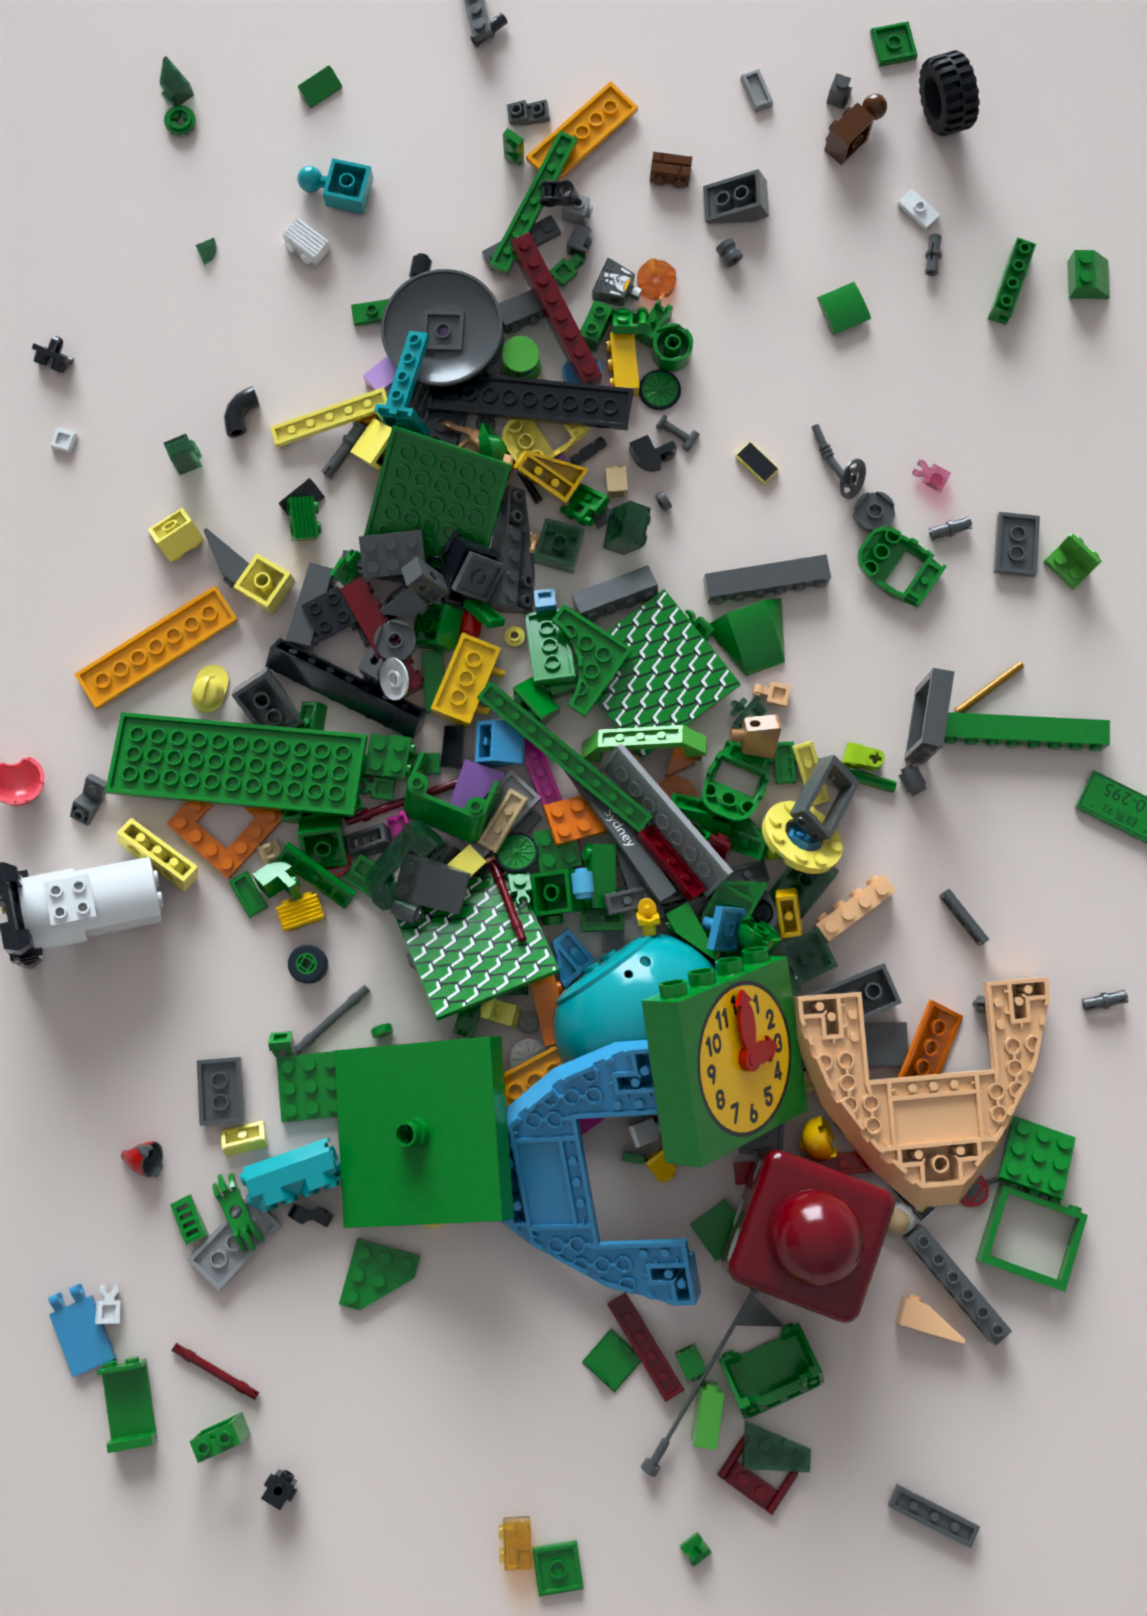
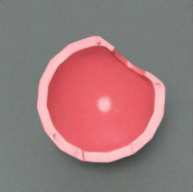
[0,757,45,807]

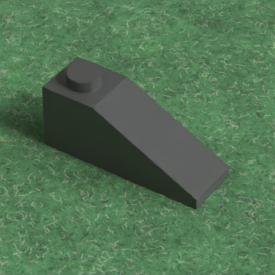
[203,528,249,588]

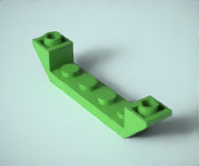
[581,725,707,762]

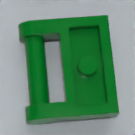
[612,307,649,334]

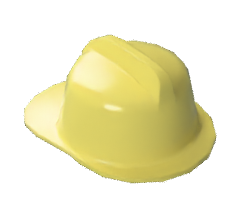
[191,665,229,713]

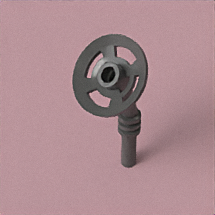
[811,424,866,499]

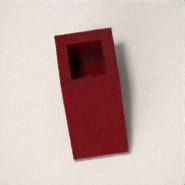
[708,833,734,862]

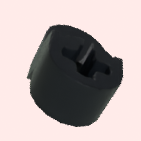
[287,1203,334,1227]

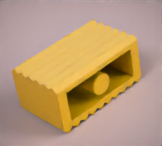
[775,888,802,938]
[276,891,327,933]

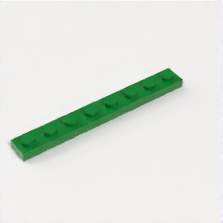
[489,131,578,275]

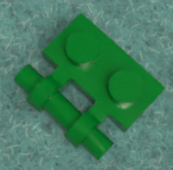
[560,483,611,527]

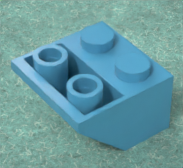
[475,719,525,768]

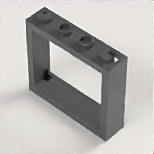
[904,668,955,765]

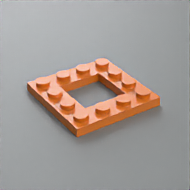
[166,802,283,880]

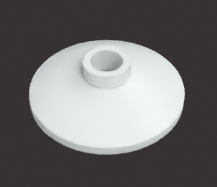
[379,658,409,700]

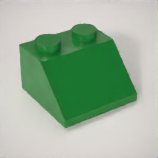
[1068,250,1110,299]
[413,603,463,652]
[298,816,348,868]

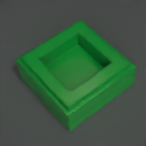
[622,1151,645,1165]

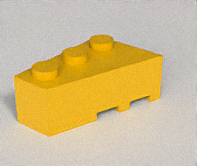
[512,450,589,503]

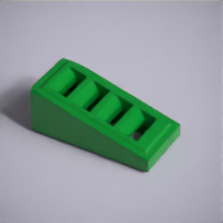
[170,1194,209,1245]

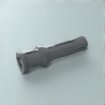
[321,421,366,479]

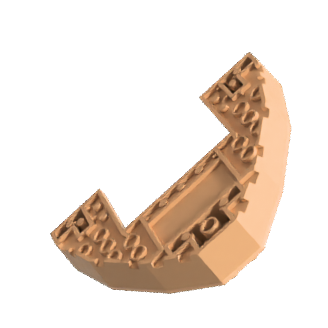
[793,977,1050,1208]

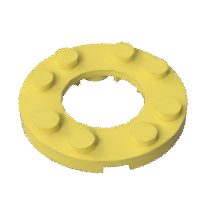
[762,801,843,874]

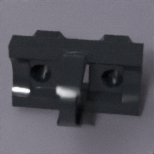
[31,336,74,373]

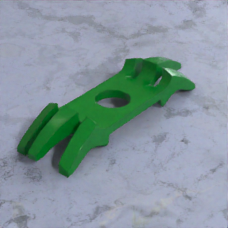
[212,1173,265,1253]

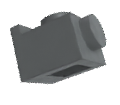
[826,73,852,110]
[567,224,593,261]

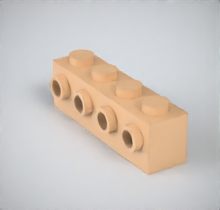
[812,874,896,944]

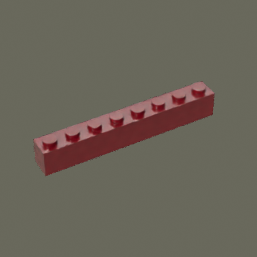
[511,232,602,385]

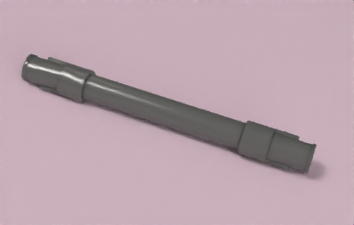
[293,984,370,1054]

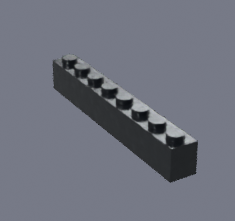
[265,638,427,740]

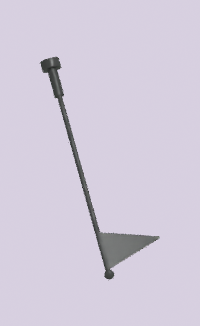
[641,1288,783,1477]

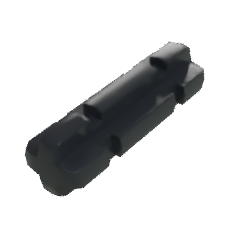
[570,437,607,466]

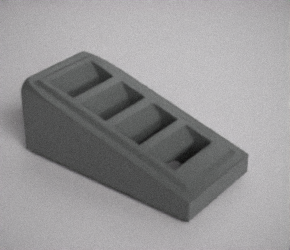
[345,823,393,856]

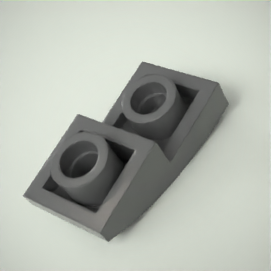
[507,99,550,125]

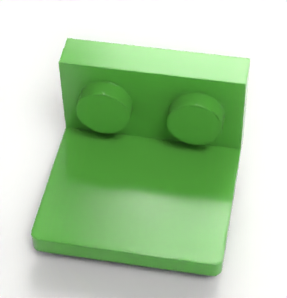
[1044,533,1102,590]

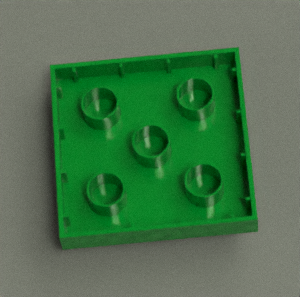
[334,1036,514,1228]

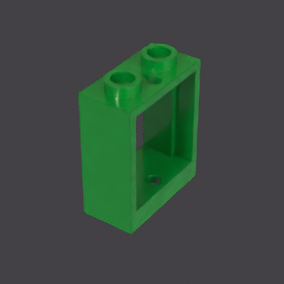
[189,1412,250,1463]

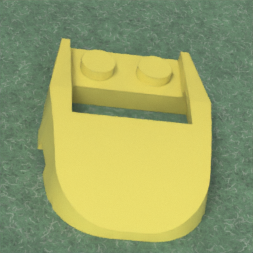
[502,419,590,462]

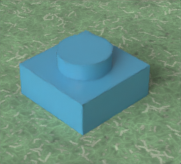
[534,588,557,612]

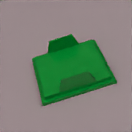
[582,1328,641,1393]

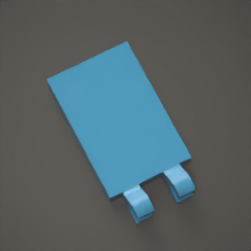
[48,1283,116,1377]

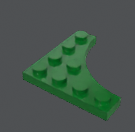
[552,604,633,718]

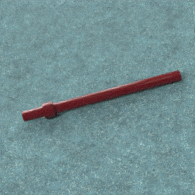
[344,779,457,826]

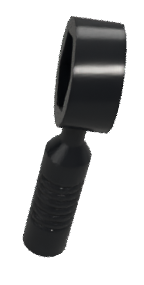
[427,530,462,573]

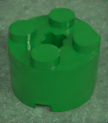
[652,323,693,371]

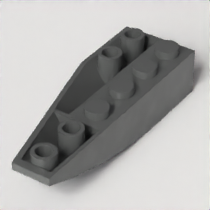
[487,484,535,614]

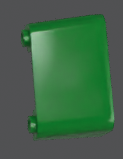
[718,1322,824,1419]

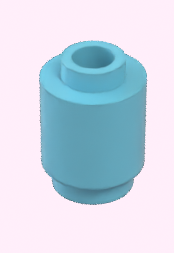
[571,868,594,900]

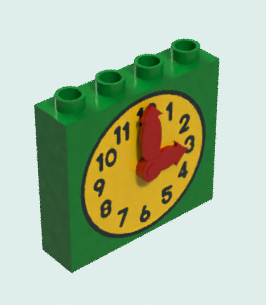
[641,946,808,1168]

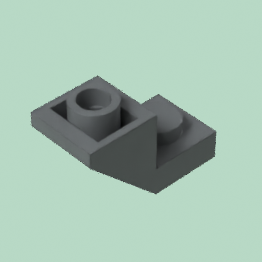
[70,773,107,826]

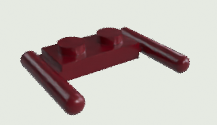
[717,1434,798,1515]

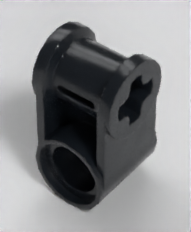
[539,180,579,207]

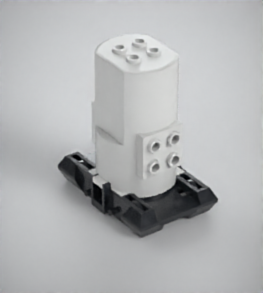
[0,857,164,969]

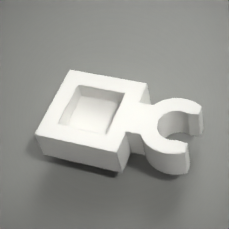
[95,1284,121,1324]

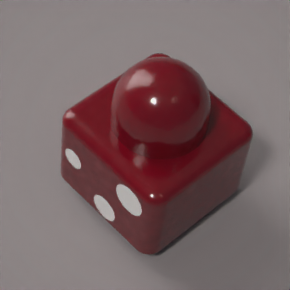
[721,1147,895,1323]

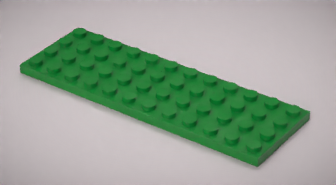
[105,712,368,818]

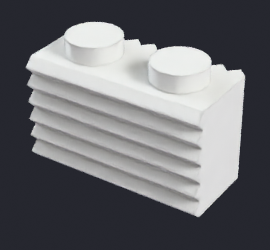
[283,218,331,266]

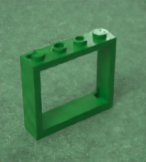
[976,1182,1088,1292]

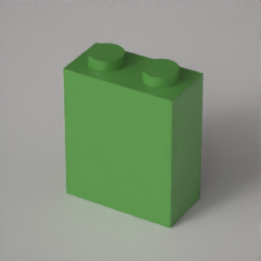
[691,1380,725,1450]

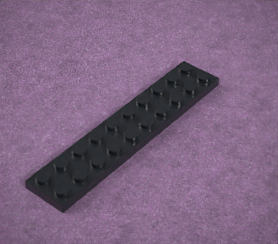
[426,373,634,431]

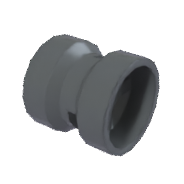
[716,238,743,267]

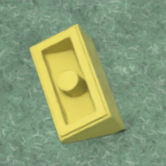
[221,1121,268,1156]

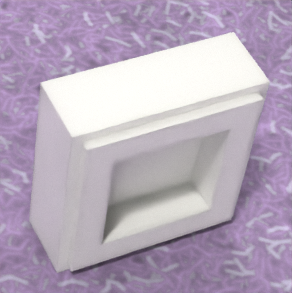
[50,428,78,454]

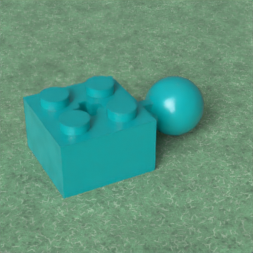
[297,158,374,214]

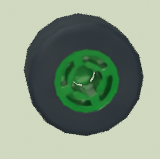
[288,945,328,984]

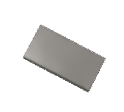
[740,69,773,112]

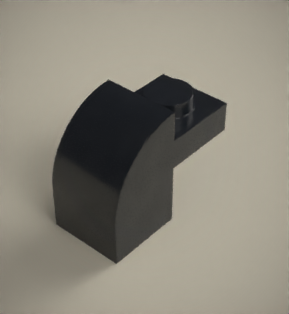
[629,435,677,472]

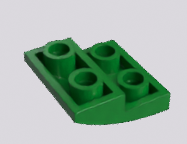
[817,282,871,335]

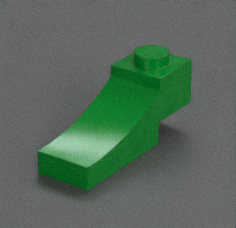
[671,793,732,837]

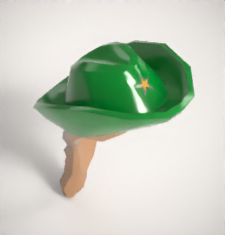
[442,421,508,461]

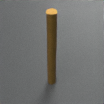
[954,661,1024,713]

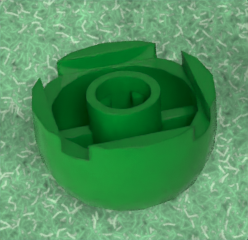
[737,917,781,954]

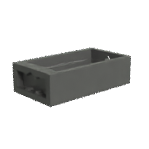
[790,755,860,842]

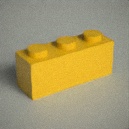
[606,332,639,396]

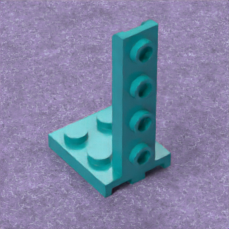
[374,331,430,437]

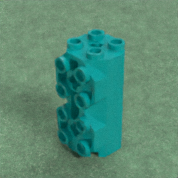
[240,1137,342,1213]

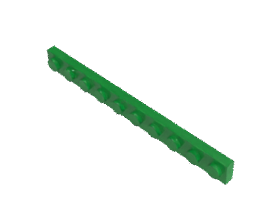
[477,681,653,832]

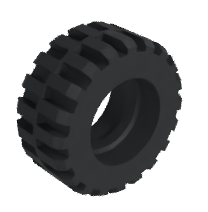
[919,50,980,137]

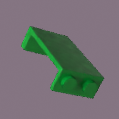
[97,1356,157,1453]

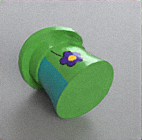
[502,336,541,379]

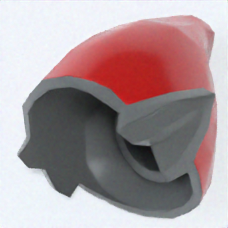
[121,1141,163,1178]

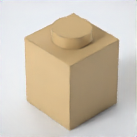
[605,465,628,498]

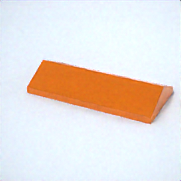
[898,999,963,1077]

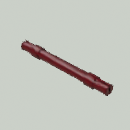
[489,860,527,942]
[171,1343,260,1401]

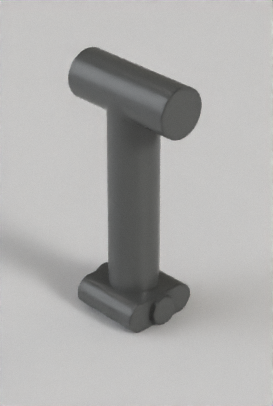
[656,414,700,452]

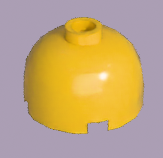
[798,1115,838,1161]

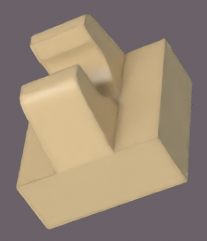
[257,839,282,866]

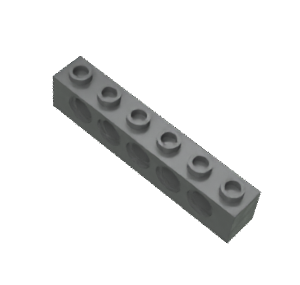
[902,1224,1012,1346]

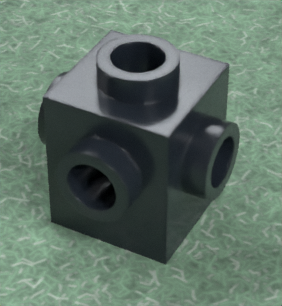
[261,1469,298,1510]

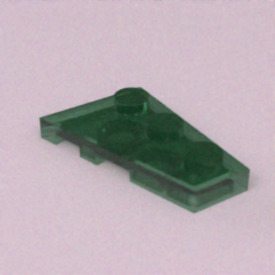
[742,1420,811,1473]

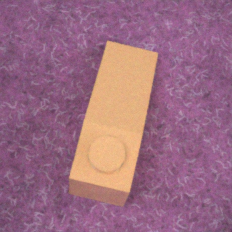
[896,1294,965,1344]

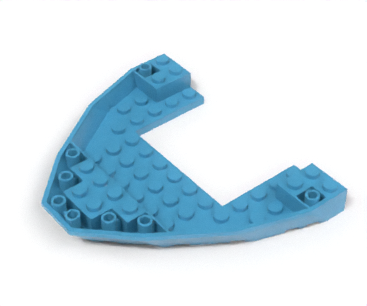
[501,1040,701,1306]

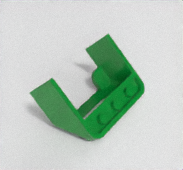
[403,751,503,843]

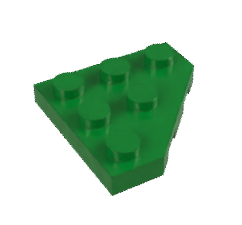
[339,1238,421,1310]

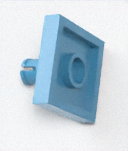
[702,906,747,952]

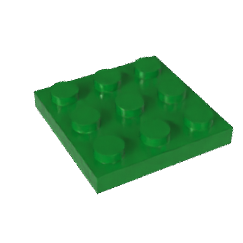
[276,1051,338,1123]
[997,1116,1076,1201]

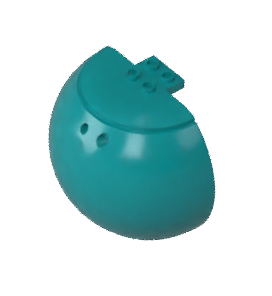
[553,933,716,1117]

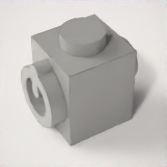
[562,192,593,225]

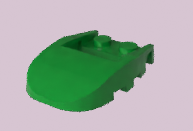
[857,527,947,608]
[701,739,774,822]

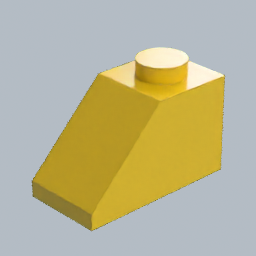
[644,1148,678,1183]

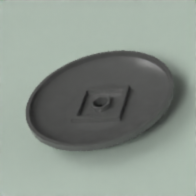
[381,269,503,387]

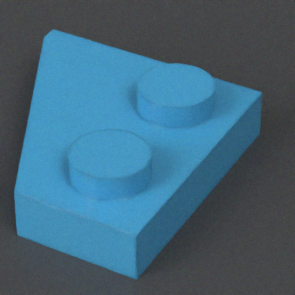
[787,823,821,851]
[551,928,595,988]

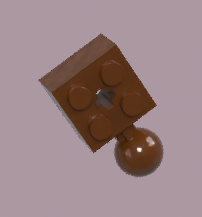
[824,93,887,165]

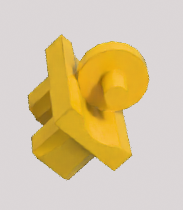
[635,898,660,936]

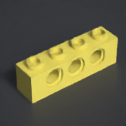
[117,818,198,892]

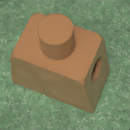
[729,715,781,759]

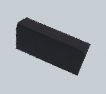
[279,478,325,516]
[440,725,465,769]

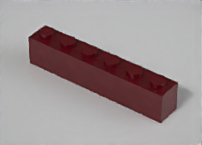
[340,577,424,699]

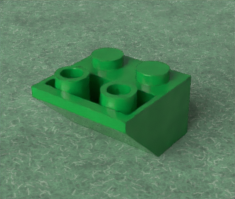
[513,677,560,725]

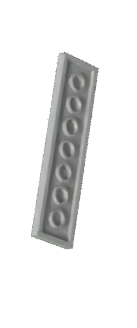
[599,744,733,897]

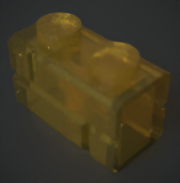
[499,1516,532,1571]

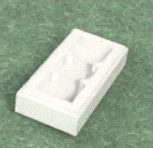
[897,189,941,231]

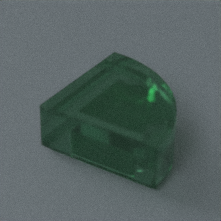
[196,238,217,265]

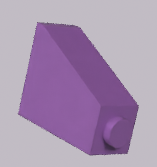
[449,759,505,809]

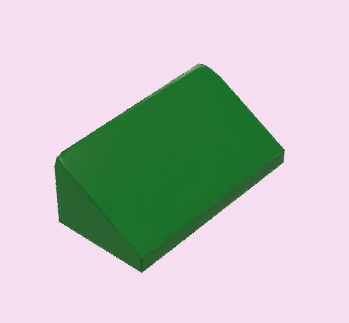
[298,65,343,108]
[297,701,327,730]

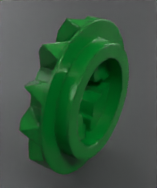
[164,105,196,137]

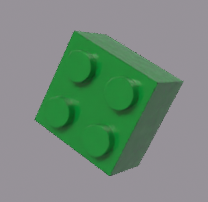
[530,869,584,917]

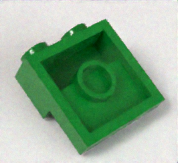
[364,733,416,782]

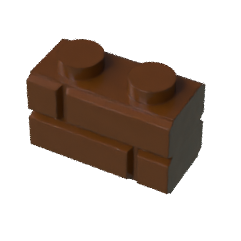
[650,151,693,188]

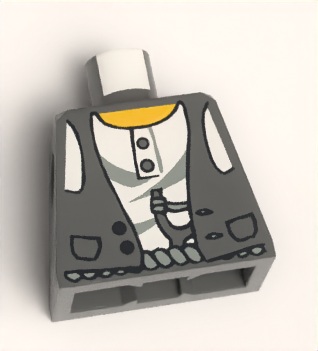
[592,257,642,306]

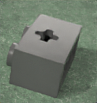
[401,556,449,605]

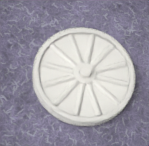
[510,1038,546,1068]

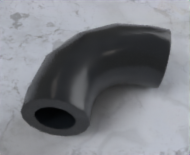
[224,386,260,438]

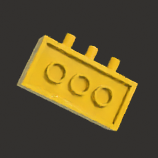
[431,632,506,729]

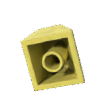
[350,418,392,473]

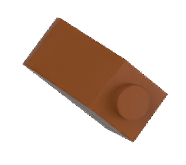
[664,747,702,778]

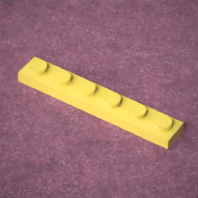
[270,387,388,448]

